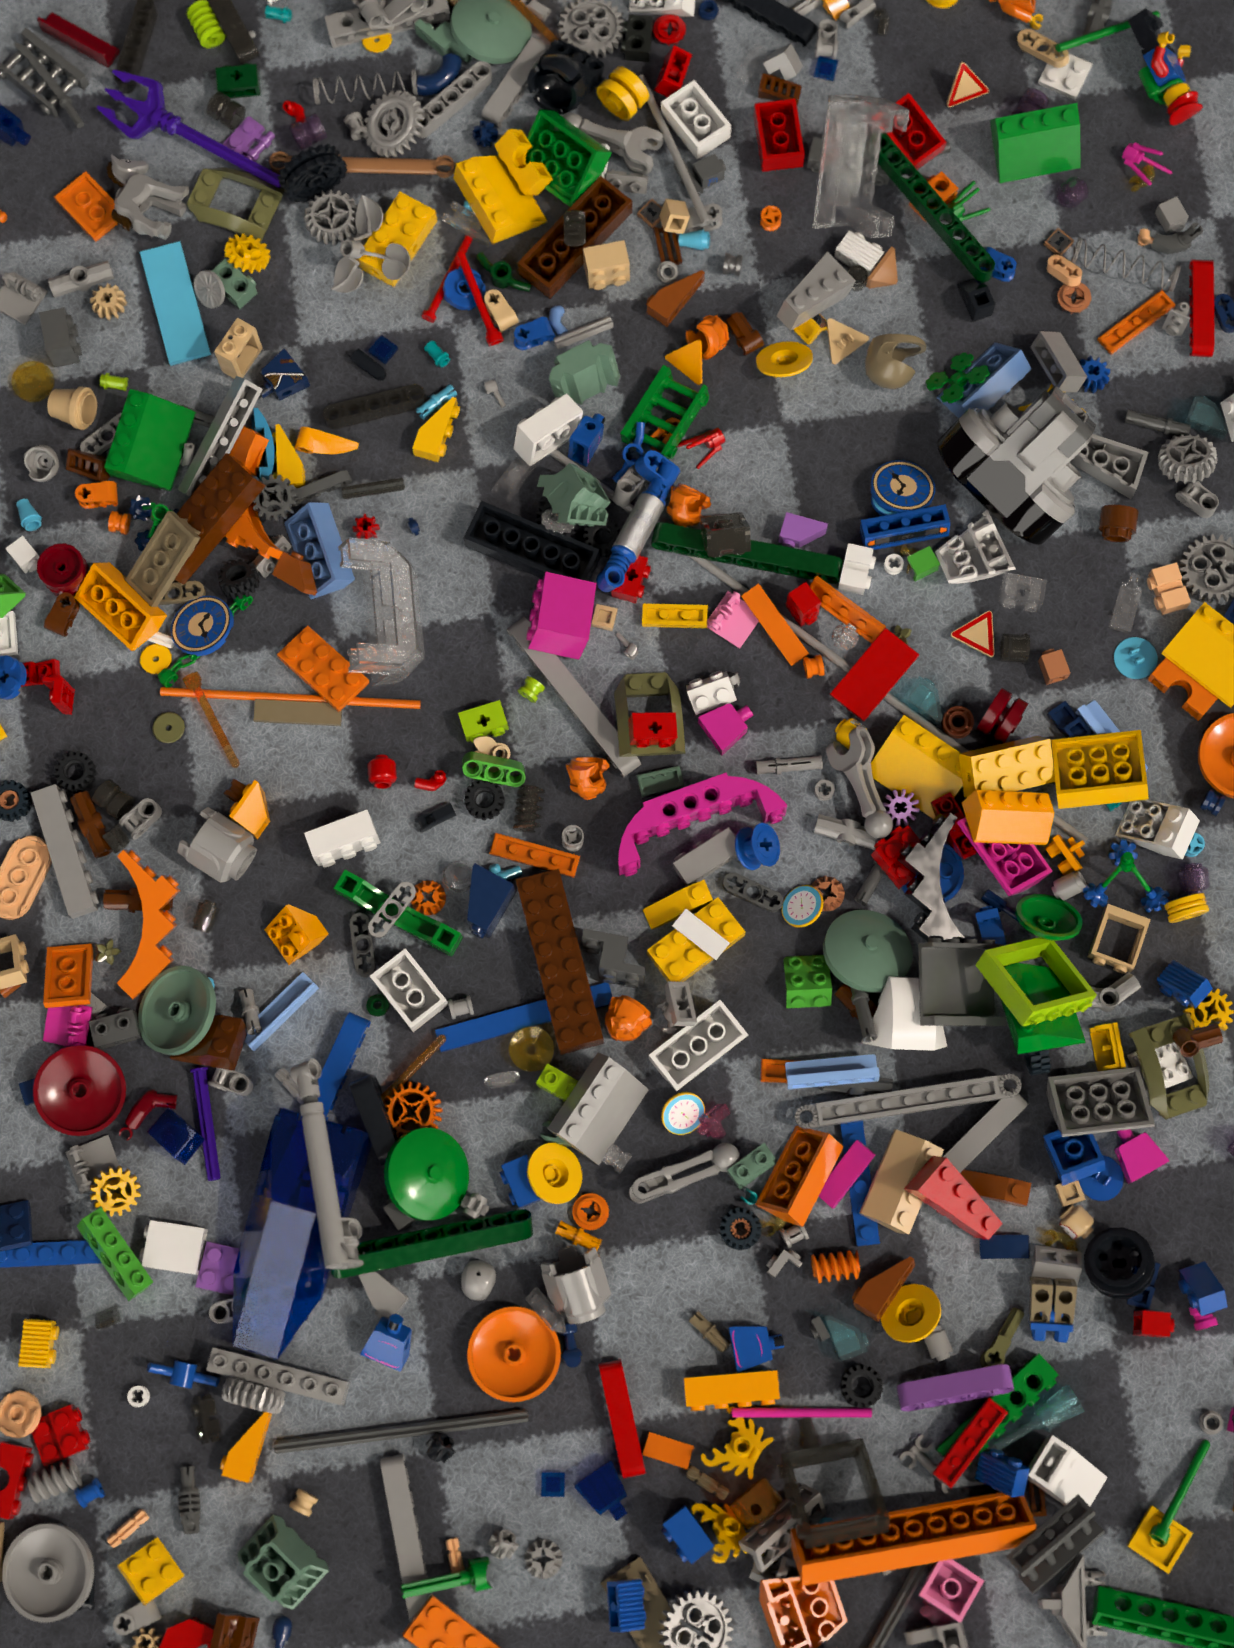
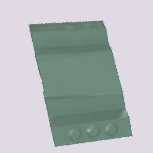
[549,340,620,405]
[537,463,611,527]
[237,1515,329,1610]

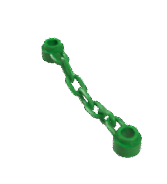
[158,595,253,688]

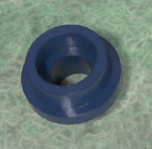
[698,0,719,20]

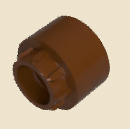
[1099,505,1139,543]

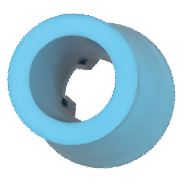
[679,229,710,251]
[16,499,42,531]

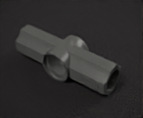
[1082,0,1113,45]
[822,1077,893,1097]

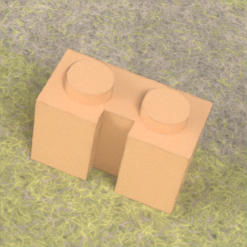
[1147,562,1191,615]

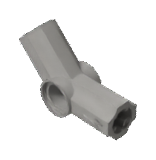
[1091,972,1141,1012]

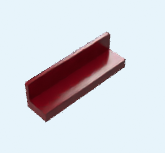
[37,12,120,68]

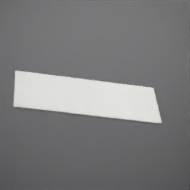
[672,909,730,960]

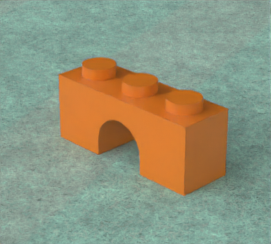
[1147,658,1218,721]

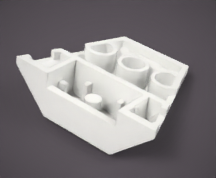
[935,509,1015,584]
[861,976,947,1050]

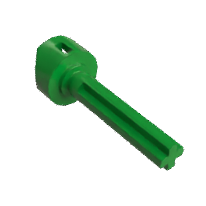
[401,1556,493,1599]

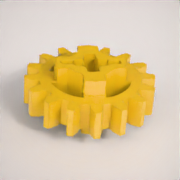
[224,233,270,273]
[1183,989,1234,1031]
[90,1166,141,1217]

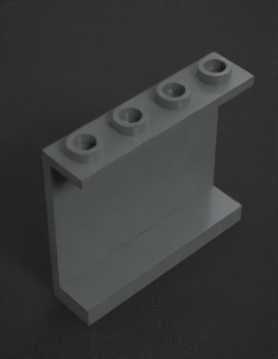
[918,938,1007,1027]

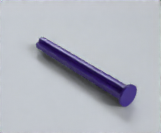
[190,1067,221,1181]

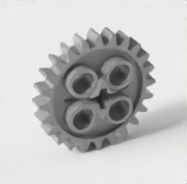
[559,0,624,58]
[1179,534,1234,603]
[658,1590,733,1648]

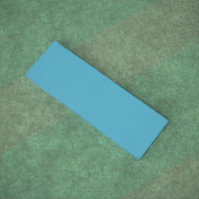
[140,241,211,366]

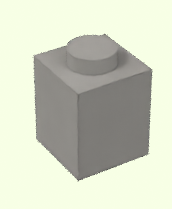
[1155,197,1189,234]

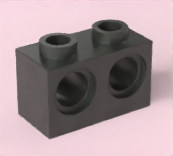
[621,14,653,62]

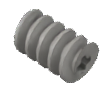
[28,1459,82,1503]

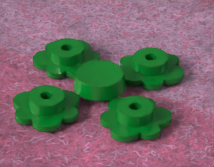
[925,352,990,404]

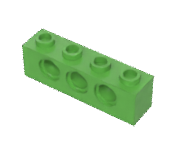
[76,1207,153,1301]

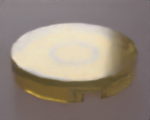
[11,361,55,403]

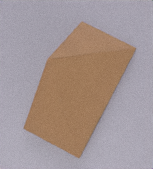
[866,247,898,289]

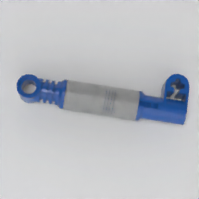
[596,450,680,592]

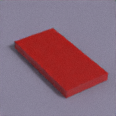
[830,628,920,722]

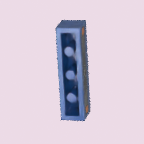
[860,504,951,550]

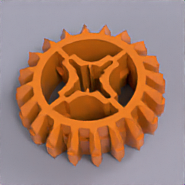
[384,1082,443,1138]

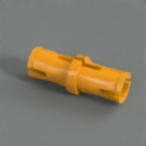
[555,1220,602,1251]

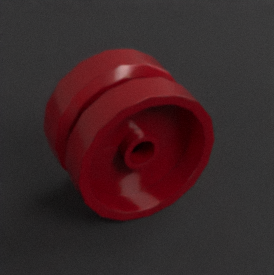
[37,543,90,597]
[977,688,1029,744]

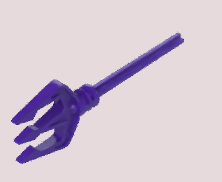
[97,70,281,189]

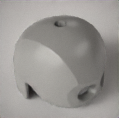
[24,445,59,482]
[461,1260,496,1301]

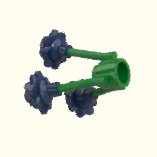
[129,495,179,551]

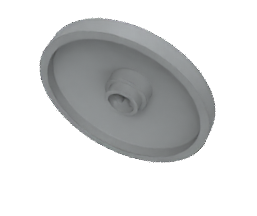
[2,1523,94,1622]

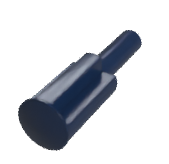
[981,889,1019,922]

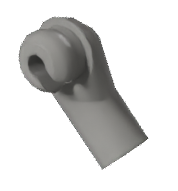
[180,443,195,466]

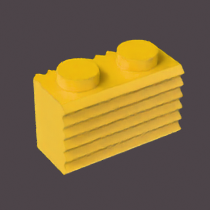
[18,1319,59,1368]

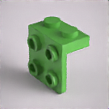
[783,955,832,1008]

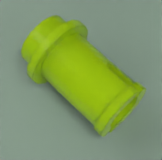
[100,373,128,391]

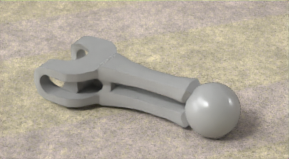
[562,113,664,174]
[826,726,893,839]
[629,1143,740,1204]

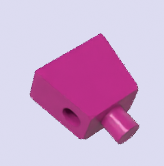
[698,703,753,756]
[1114,1129,1169,1184]

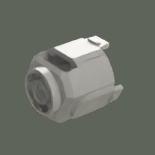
[177,807,257,883]
[540,1245,611,1324]

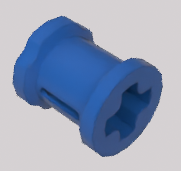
[74,1478,105,1508]

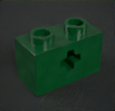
[216,63,261,100]

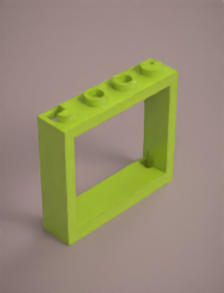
[976,937,1097,1027]

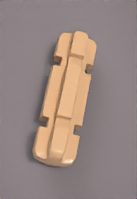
[106,1509,149,1548]
[445,1538,465,1573]

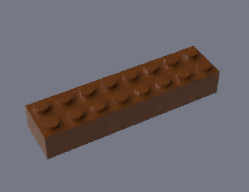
[516,869,604,1055]

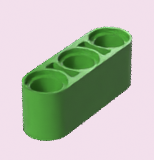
[462,752,526,787]

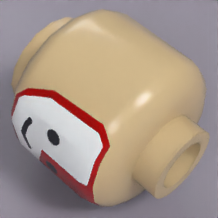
[1059,1205,1094,1239]

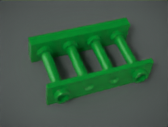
[620,365,710,459]

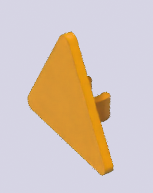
[665,339,702,385]

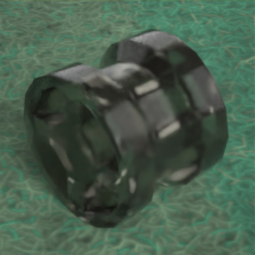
[848,265,868,291]

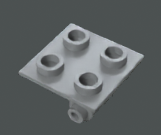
[0,272,48,325]
[66,1135,120,1194]

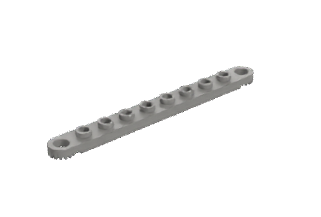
[795,1074,1021,1129]

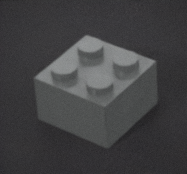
[39,307,82,368]

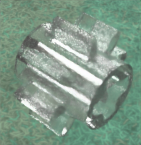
[832,623,859,650]

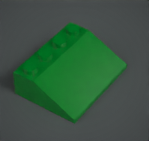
[990,103,1081,183]
[525,109,612,207]
[104,389,196,491]
[1000,963,1085,1054]

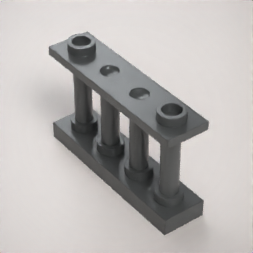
[0,28,89,118]
[1006,1494,1105,1594]

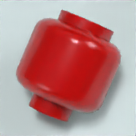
[368,754,397,789]

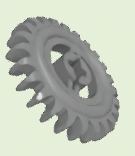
[364,90,425,158]

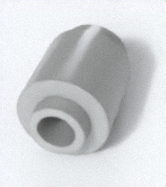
[1051,871,1087,901]
[923,1325,953,1362]

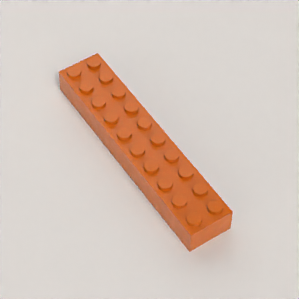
[791,1492,1036,1586]

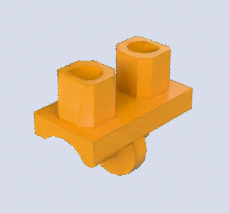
[1045,835,1085,875]

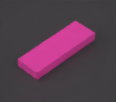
[818,1140,876,1208]

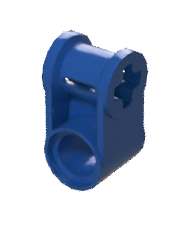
[980,247,1017,282]
[514,317,556,350]

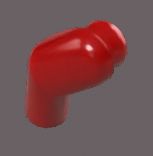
[282,100,307,128]
[414,770,446,792]

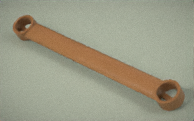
[269,151,455,178]

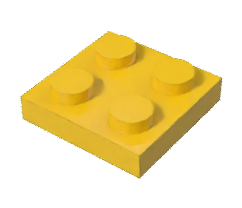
[1126,1505,1193,1574]
[117,1537,185,1606]

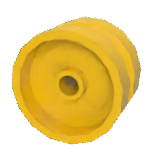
[596,66,649,121]

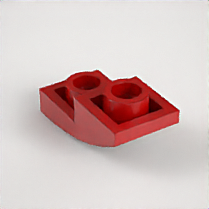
[21,659,60,687]

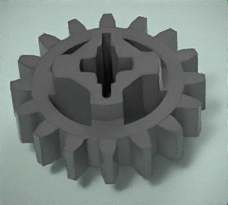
[252,474,298,522]

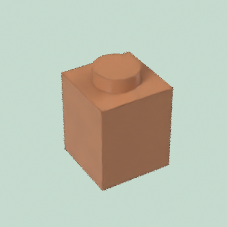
[1038,649,1070,685]

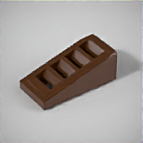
[758,73,802,105]
[66,449,110,482]

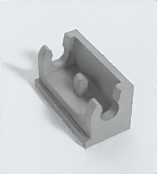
[1031,1245,1082,1285]

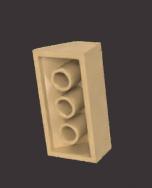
[859,1129,944,1234]

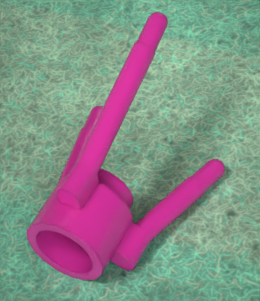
[1122,142,1172,186]

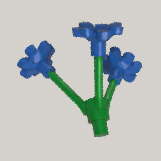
[1083,838,1170,912]

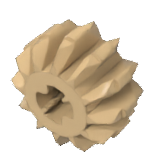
[90,283,127,321]

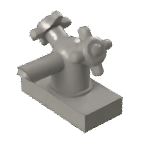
[656,981,698,1035]

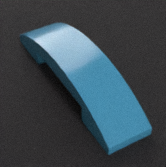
[251,408,275,495]

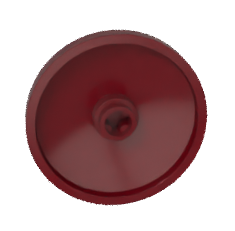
[33,1044,126,1136]

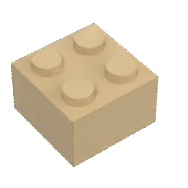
[583,240,630,290]

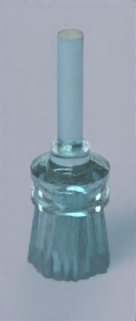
[994,1384,1084,1450]

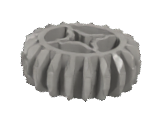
[304,189,358,246]
[1158,433,1218,484]
[221,1377,285,1414]

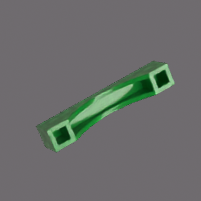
[334,870,463,957]

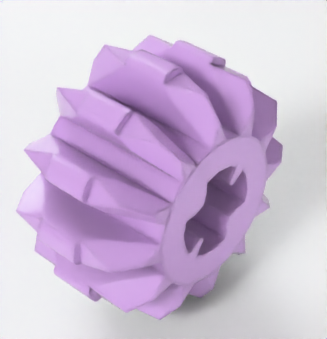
[882,789,920,826]

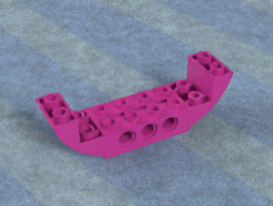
[618,772,787,877]

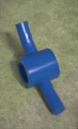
[612,422,645,483]
[147,1360,219,1389]

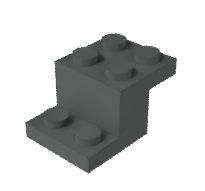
[582,929,645,988]

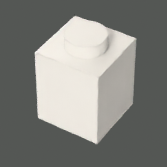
[5,535,40,574]

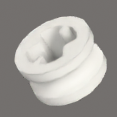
[884,554,904,575]
[127,1386,150,1407]

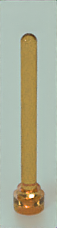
[509,0,559,42]
[182,672,240,768]
[381,1035,446,1103]

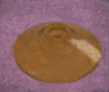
[509,1027,554,1072]

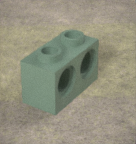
[212,258,257,310]

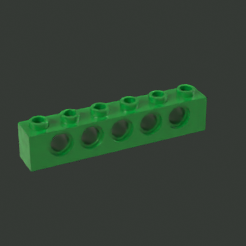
[935,1353,1059,1465]
[1092,1586,1234,1648]

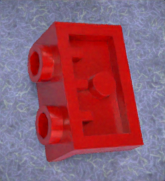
[42,674,75,715]

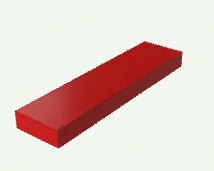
[932,1397,1008,1489]

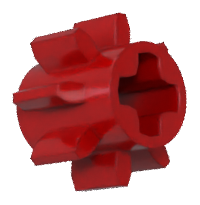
[352,514,380,542]

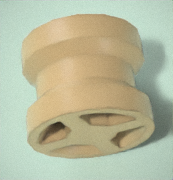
[289,1488,319,1517]

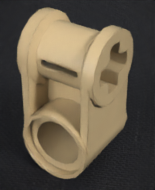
[484,289,519,332]

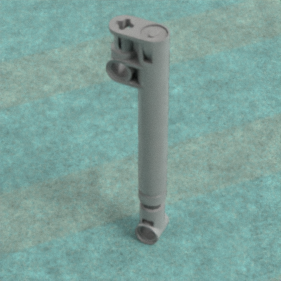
[290,1059,363,1269]

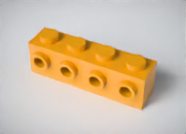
[683,1370,780,1411]

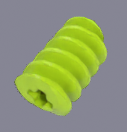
[186,0,225,48]

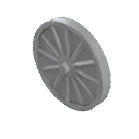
[194,270,225,308]

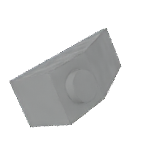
[358,1271,410,1319]

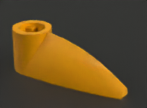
[294,427,359,454]

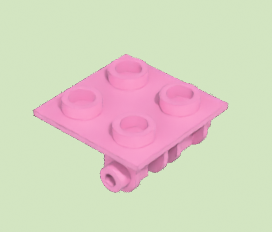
[707,591,759,649]

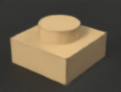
[591,604,618,631]
[1055,1180,1085,1208]

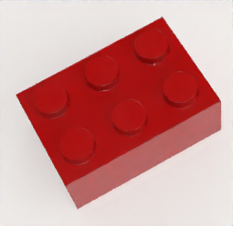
[874,93,947,170]
[754,98,805,172]

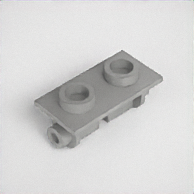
[606,169,649,194]
[1162,302,1190,336]
[252,534,292,579]

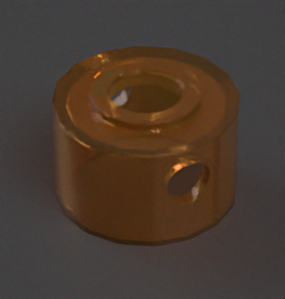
[729,1476,783,1530]

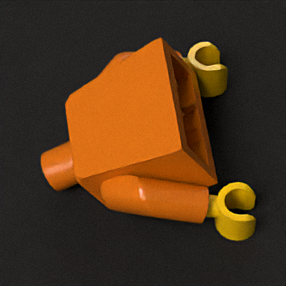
[989,0,1043,30]

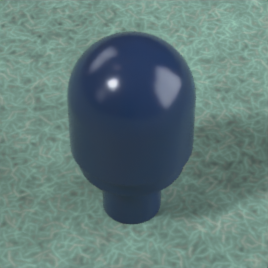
[271,1616,292,1648]

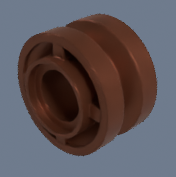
[942,706,974,739]

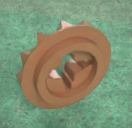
[1057,283,1091,314]
[811,876,845,911]

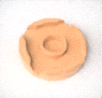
[0,1390,41,1439]

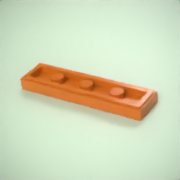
[1097,290,1176,355]
[810,576,886,644]
[741,583,809,667]
[489,833,580,878]

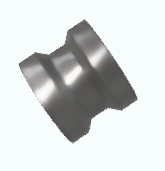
[723,253,743,276]

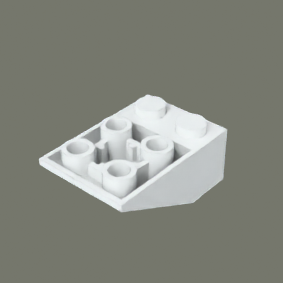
[629,0,695,17]
[1115,800,1200,860]
[1027,1435,1107,1506]

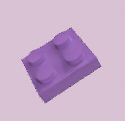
[195,1242,252,1296]

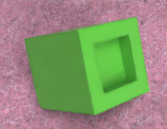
[907,546,940,582]

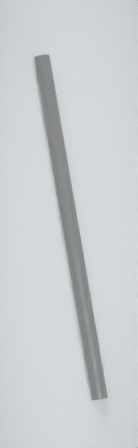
[638,75,710,226]

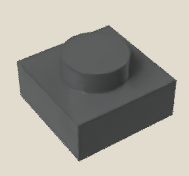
[809,1316,831,1342]

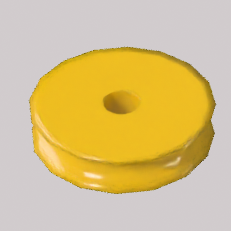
[362,33,392,53]
[140,644,172,674]

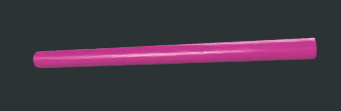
[731,1408,872,1418]

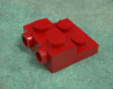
[871,825,921,889]
[32,1404,91,1467]

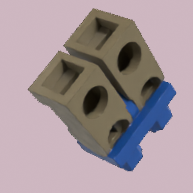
[1028,1277,1077,1343]

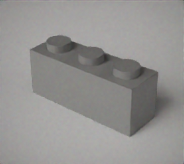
[1031,331,1087,392]
[673,827,737,887]

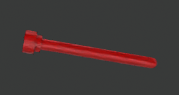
[456,250,504,347]

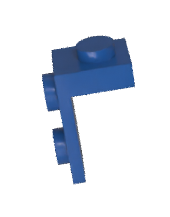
[975,906,1007,945]

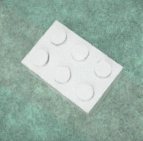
[661,80,731,160]
[514,394,583,466]
[304,810,381,867]
[370,948,449,1032]

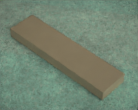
[253,699,342,726]

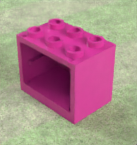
[526,572,597,660]

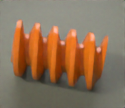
[811,1250,860,1283]

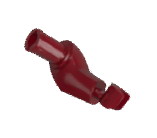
[119,1089,177,1141]

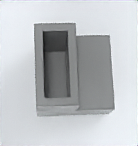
[763,43,803,80]

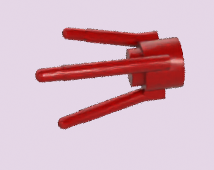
[677,427,725,469]

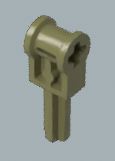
[980,1307,1024,1368]

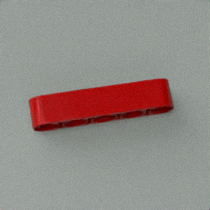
[1189,259,1215,357]
[598,1359,646,1479]

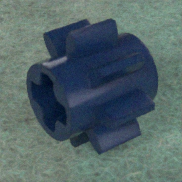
[472,121,498,147]

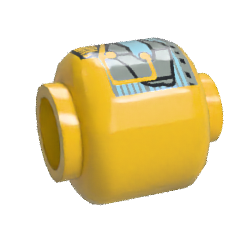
[835,718,867,750]

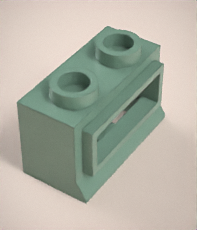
[727,1143,776,1190]

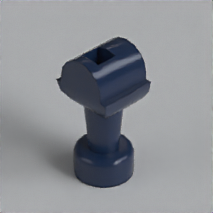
[558,1324,583,1368]

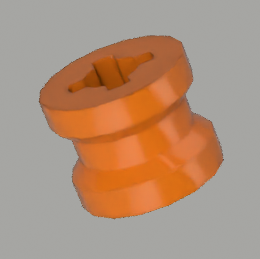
[760,206,782,231]
[108,511,131,535]
[803,654,825,679]

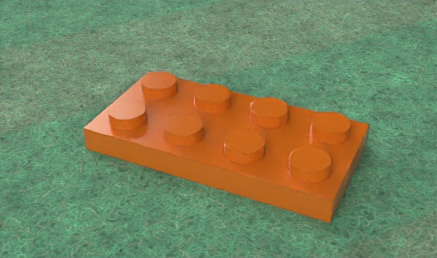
[277,625,370,712]
[402,1594,501,1648]

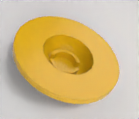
[756,341,813,377]
[527,1143,582,1204]
[881,1284,941,1343]

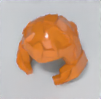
[686,315,730,360]
[667,483,711,527]
[566,757,609,800]
[605,995,652,1042]

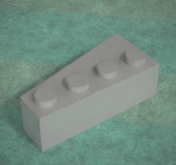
[777,252,856,331]
[1070,434,1149,499]

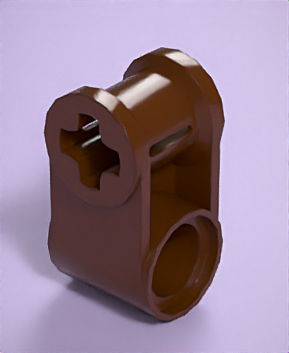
[44,592,80,637]

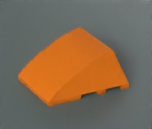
[759,1577,848,1648]

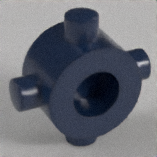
[407,517,420,536]

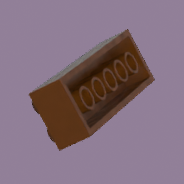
[517,176,632,299]
[174,452,266,585]

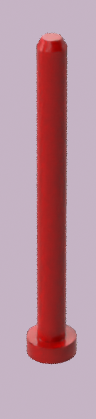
[421,234,473,323]

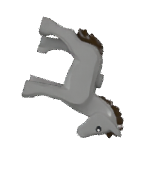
[106,154,189,240]

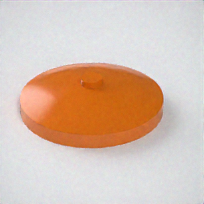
[1198,713,1234,799]
[467,1307,561,1402]

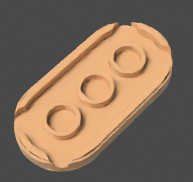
[0,836,52,920]

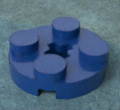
[443,268,486,310]
[0,655,27,700]

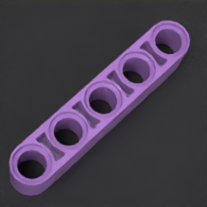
[897,1364,1014,1411]

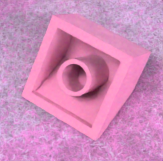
[919,1559,984,1623]

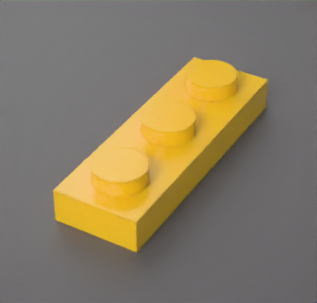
[642,603,708,628]

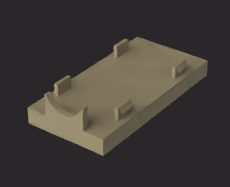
[125,511,201,607]
[600,1556,684,1648]

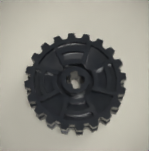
[278,144,347,203]

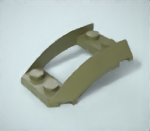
[187,167,285,243]
[614,672,686,757]
[1129,1013,1209,1120]

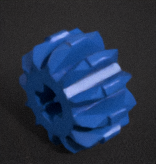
[1079,356,1110,393]

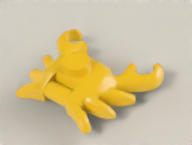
[701,1407,774,1480]
[690,1503,748,1563]

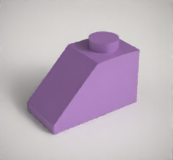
[778,512,828,548]

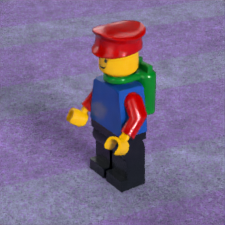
[1128,8,1203,126]

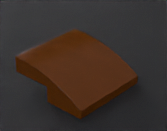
[210,1613,260,1648]

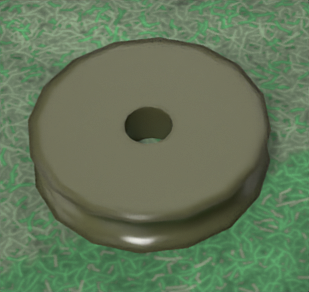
[152,712,185,743]

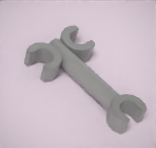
[899,1434,959,1495]

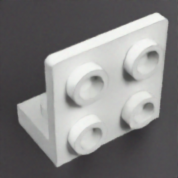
[1127,1043,1193,1097]

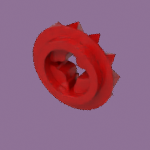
[653,14,686,46]

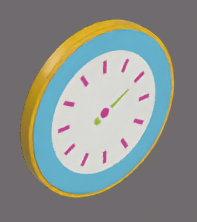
[782,885,823,927]
[661,1092,705,1135]

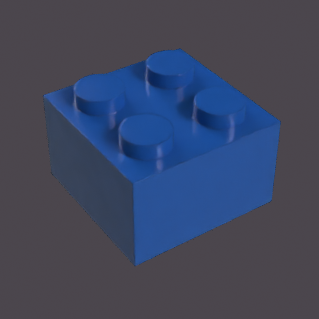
[1043,1130,1105,1186]
[662,1505,714,1564]

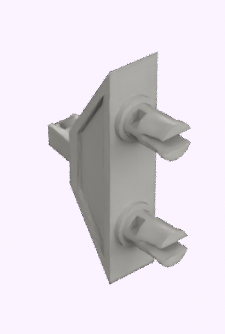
[1038,1554,1108,1648]

